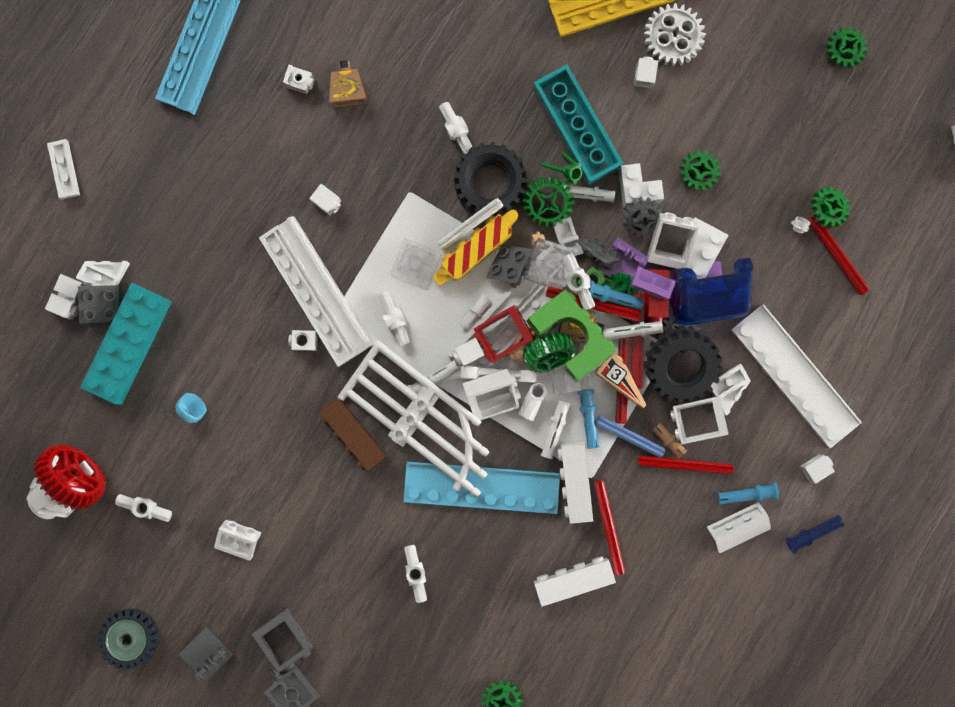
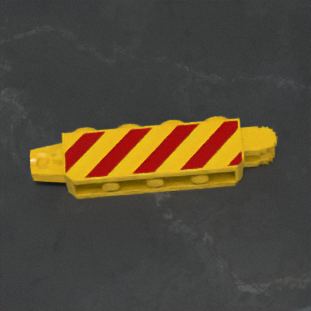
[433,210,519,286]

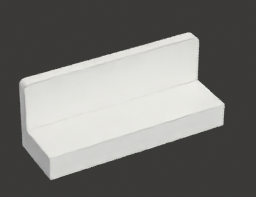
[707,502,771,553]

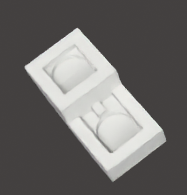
[553,216,583,256]

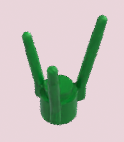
[540,151,583,184]

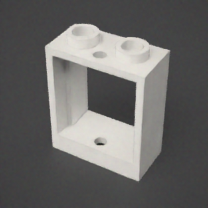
[647,212,699,270]
[463,369,521,420]
[670,396,729,444]

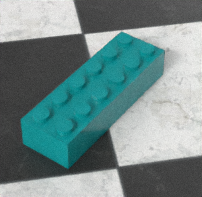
[533,64,624,186]
[80,283,172,404]

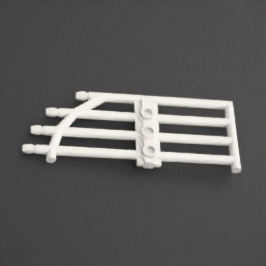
[338,340,489,497]

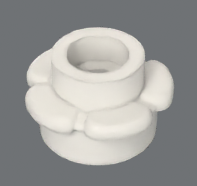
[791,217,810,233]

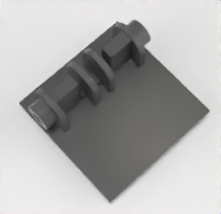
[575,237,621,271]
[486,244,532,288]
[78,283,119,324]
[178,627,233,682]

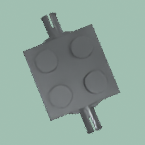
[264,665,320,707]

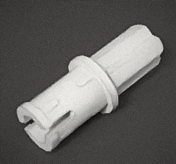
[460,295,491,331]

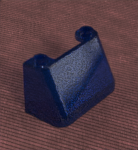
[669,257,754,325]

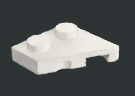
[76,261,130,286]
[711,364,751,415]

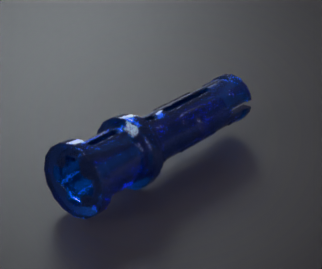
[785,515,844,554]

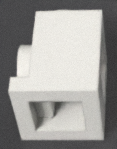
[283,65,314,94]

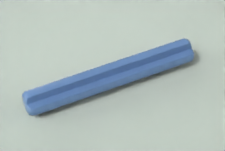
[596,416,665,458]

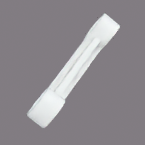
[460,366,537,383]

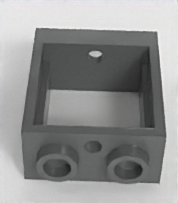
[252,608,313,673]

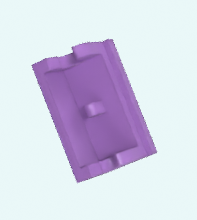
[629,266,676,301]

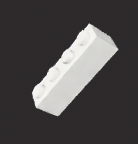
[558,441,593,524]
[534,556,616,606]

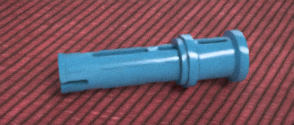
[589,280,644,311]
[577,389,600,449]
[718,482,779,505]

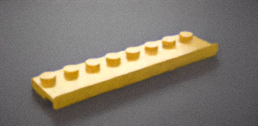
[548,0,676,37]

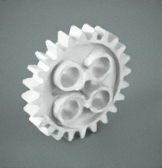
[643,3,706,66]

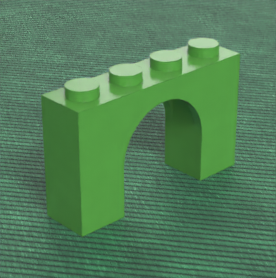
[527,290,615,383]

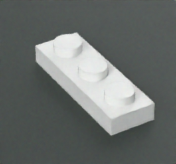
[47,139,80,200]

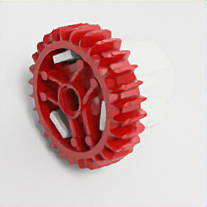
[26,443,106,519]

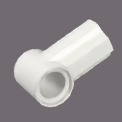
[518,382,547,421]

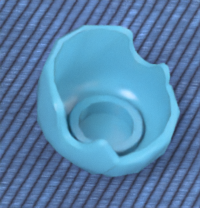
[175,393,207,423]

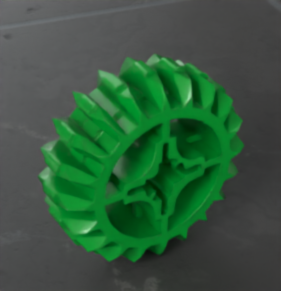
[523,175,574,227]
[523,332,576,373]

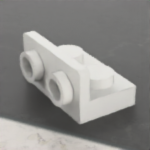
[214,520,261,561]

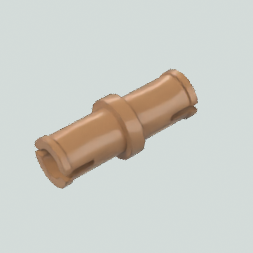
[652,422,687,459]

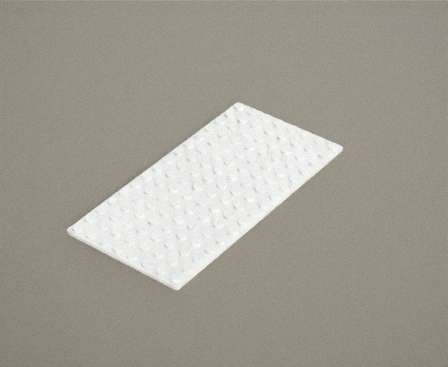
[344,192,657,478]

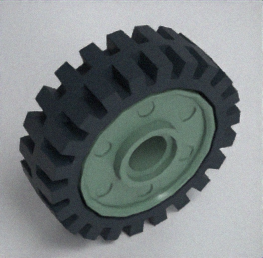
[97,609,159,670]

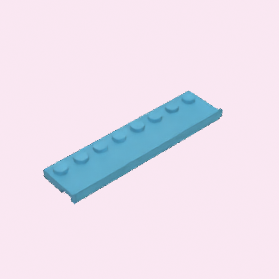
[155,0,241,115]
[403,461,560,514]

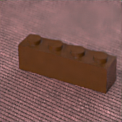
[319,397,387,471]

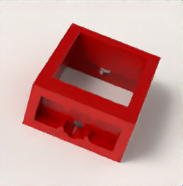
[644,270,670,323]
[473,305,535,363]

